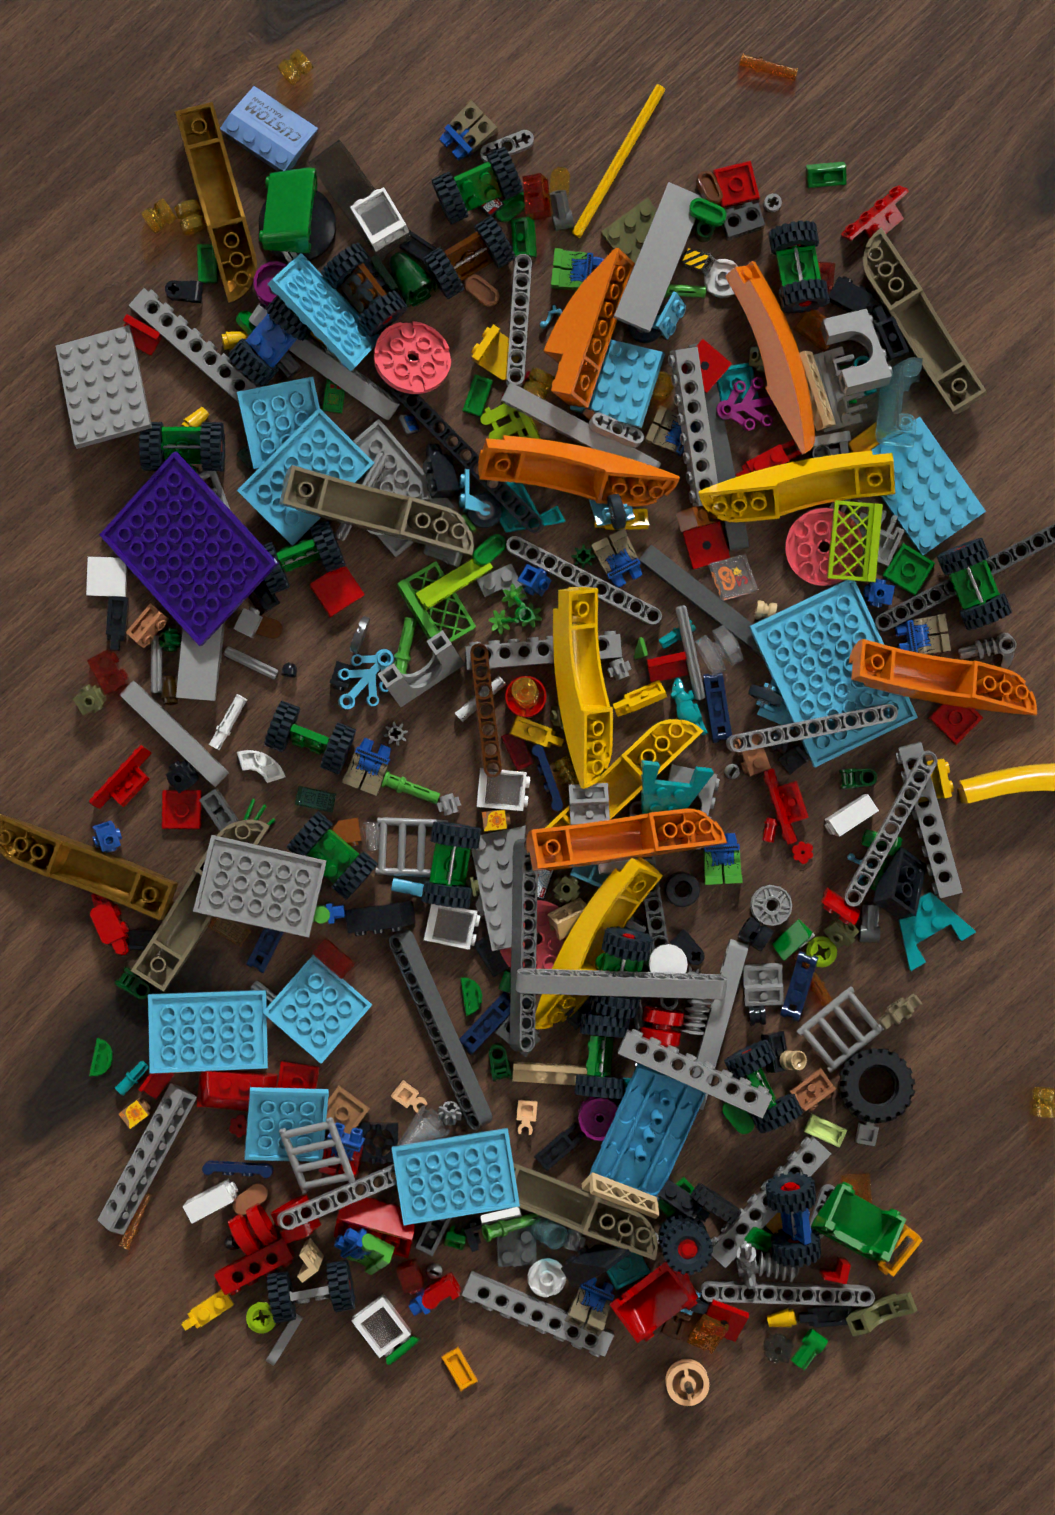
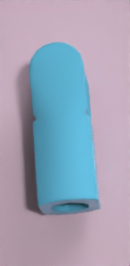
[391,878,424,897]

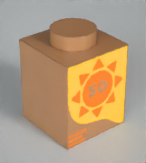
[482,809,511,831]
[119,1097,151,1129]

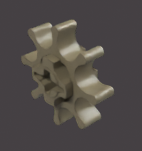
[877,993,922,1030]

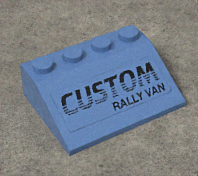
[220,86,318,172]

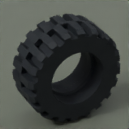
[838,1048,915,1123]

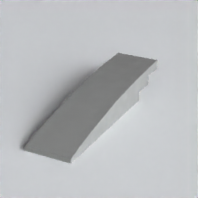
[613,182,702,333]
[176,622,225,701]

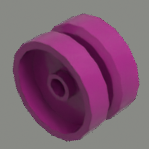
[253,261,287,306]
[578,1096,618,1141]

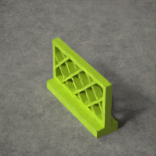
[827,500,883,582]

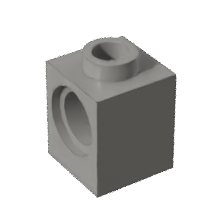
[234,607,263,638]

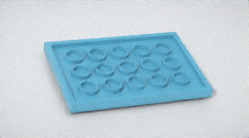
[268,253,380,371]
[237,408,374,546]
[871,417,986,555]
[148,990,268,1073]
[392,1128,520,1225]

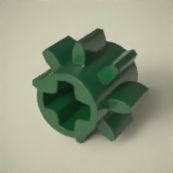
[571,544,595,569]
[158,628,182,652]

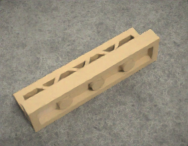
[800,351,836,431]
[512,1061,587,1085]
[582,1172,659,1219]
[297,1238,324,1283]

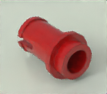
[762,818,779,843]

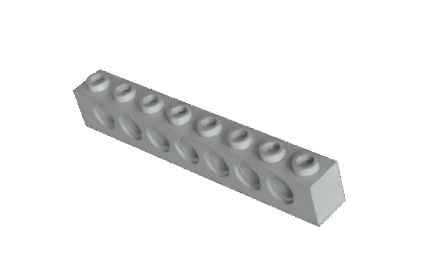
[129,288,261,403]
[668,347,718,506]
[465,631,622,671]
[896,742,963,898]
[618,1029,772,1118]
[98,1083,197,1235]
[711,1136,831,1268]
[462,1270,614,1357]

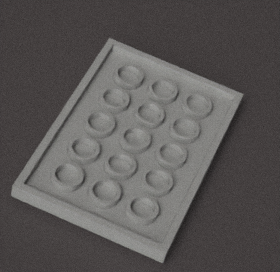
[56,325,152,449]
[353,419,455,557]
[193,835,327,938]

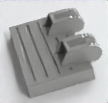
[813,347,868,433]
[829,499,904,566]

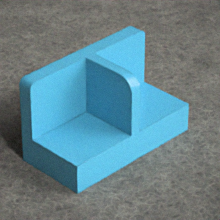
[570,865,611,888]

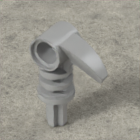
[958,633,1017,669]
[736,1241,758,1289]

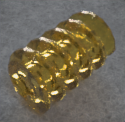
[550,755,579,799]

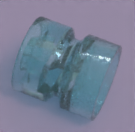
[531,1216,568,1250]

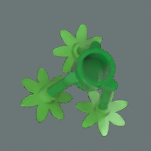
[488,583,542,635]

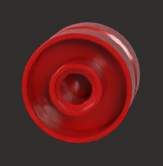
[505,676,546,718]
[640,1006,684,1047]
[270,1194,322,1244]
[228,1203,278,1256]

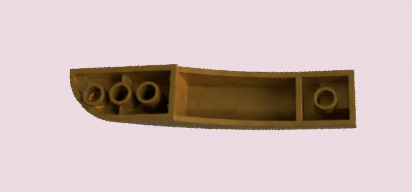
[175,102,257,303]
[0,814,179,920]

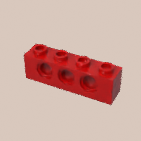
[214,1236,295,1295]

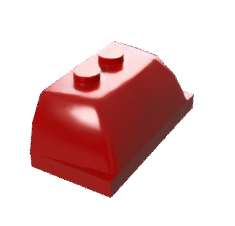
[197,1070,278,1111]
[334,1198,414,1258]

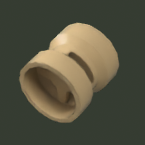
[754,600,777,620]
[780,1051,807,1070]

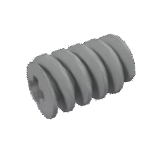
[680,998,712,1035]
[758,1251,799,1282]

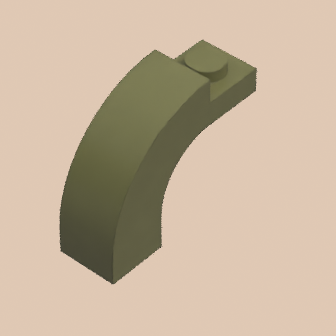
[846,1292,917,1337]

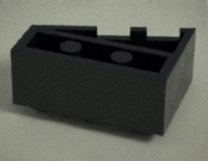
[345,900,416,936]

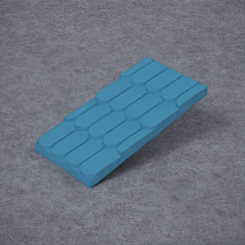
[589,1063,706,1201]

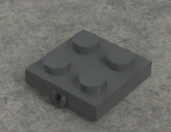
[497,1225,537,1267]

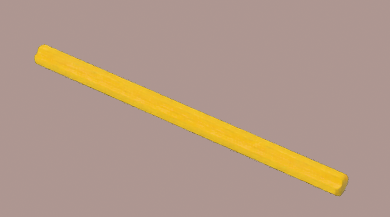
[572,84,665,238]

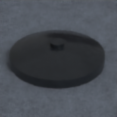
[259,190,336,262]

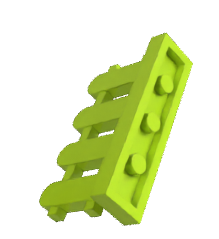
[480,403,541,440]

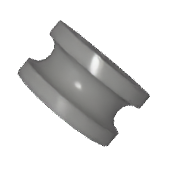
[764,193,782,213]

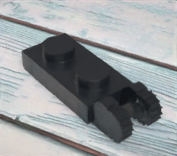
[534,1122,585,1171]

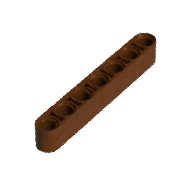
[470,643,502,778]

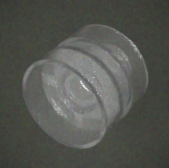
[694,625,744,676]

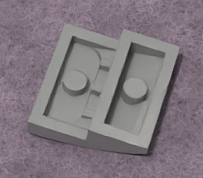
[569,783,610,825]
[743,963,784,1006]

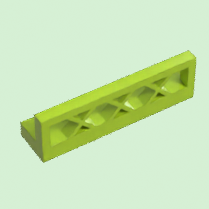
[415,559,493,611]

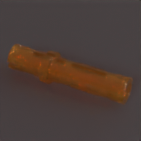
[739,53,798,81]
[792,950,833,1006]
[118,1192,152,1250]

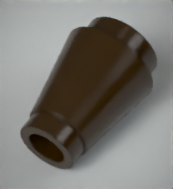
[161,676,180,705]

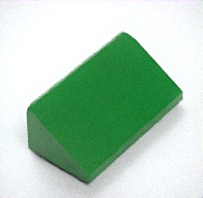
[806,162,847,188]
[511,216,537,258]
[772,919,812,961]

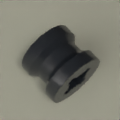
[769,733,788,755]
[748,1005,766,1026]

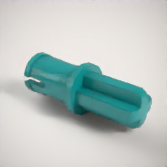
[659,620,696,649]
[115,1061,149,1095]

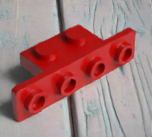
[841,185,909,241]
[89,745,152,809]
[764,768,809,845]

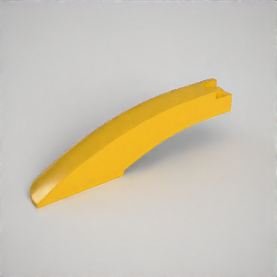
[699,451,895,522]
[553,587,613,789]
[546,719,703,828]
[957,763,1055,804]
[535,857,663,1029]

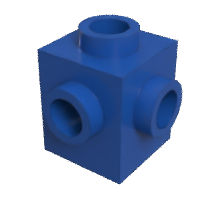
[517,564,552,597]
[863,579,895,607]
[92,820,122,853]

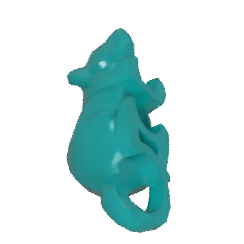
[671,677,708,736]

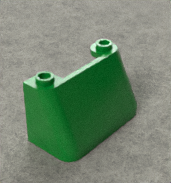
[259,167,318,254]
[811,1182,906,1262]

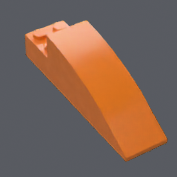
[543,248,635,408]

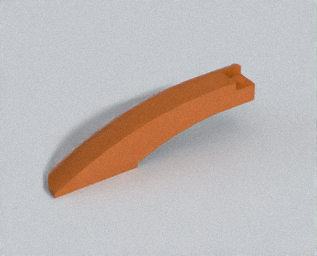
[849,639,1037,715]
[526,809,727,871]

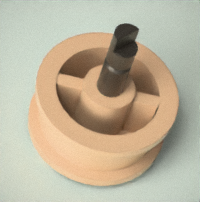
[665,1359,709,1406]

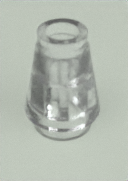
[361,822,381,851]

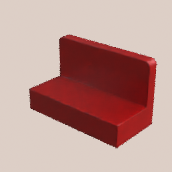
[123,314,163,356]
[646,652,688,683]
[138,1073,175,1099]
[819,1256,851,1284]

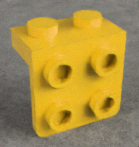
[471,324,520,380]
[903,759,954,803]

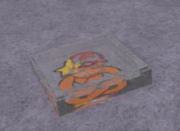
[709,554,758,601]

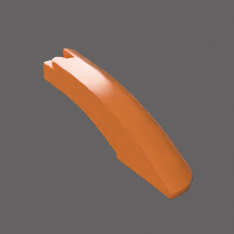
[725,261,815,455]
[478,435,680,506]

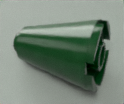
[389,252,438,307]

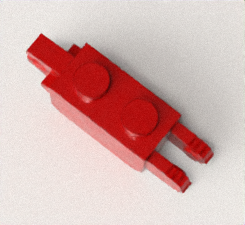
[735,439,801,477]
[90,893,129,956]

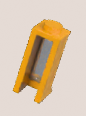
[877,1224,923,1277]

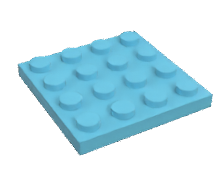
[570,340,665,428]
[236,376,320,469]
[262,954,372,1064]
[244,1087,329,1161]

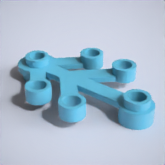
[338,649,394,709]

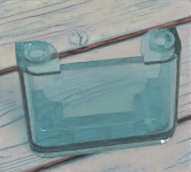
[875,357,923,447]

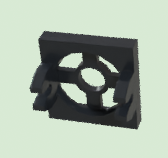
[359,1122,399,1164]

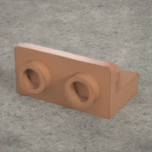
[734,734,771,776]

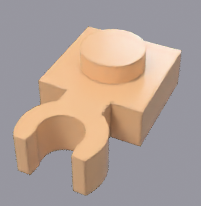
[391,1080,427,1113]
[516,1100,537,1135]

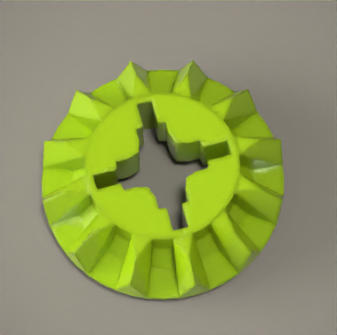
[806,936,837,967]
[246,1302,276,1333]

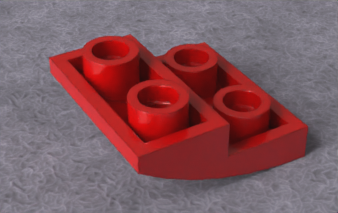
[309,566,365,618]
[821,887,860,925]

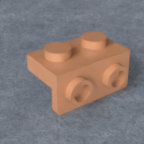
[126,603,169,648]
[789,1068,836,1112]

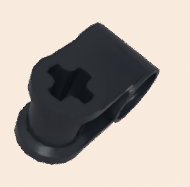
[165,280,203,303]
[670,929,705,965]

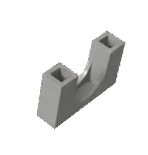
[820,309,893,396]
[378,630,465,707]
[667,764,720,850]

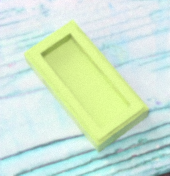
[804,1113,847,1148]

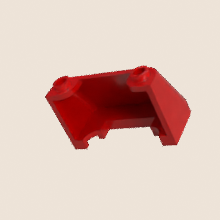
[609,1262,698,1343]

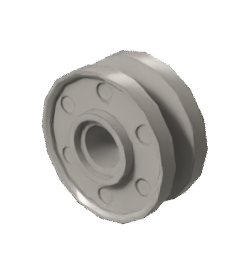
[750,885,792,926]

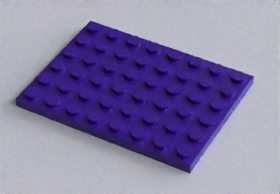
[99,452,279,646]

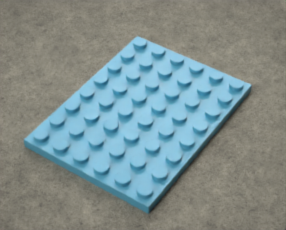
[749,580,918,767]

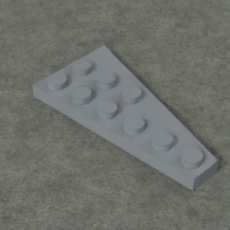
[471,826,526,952]

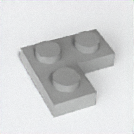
[476,563,528,606]

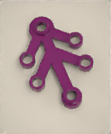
[716,377,776,431]

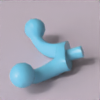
[540,305,562,329]
[848,853,873,884]

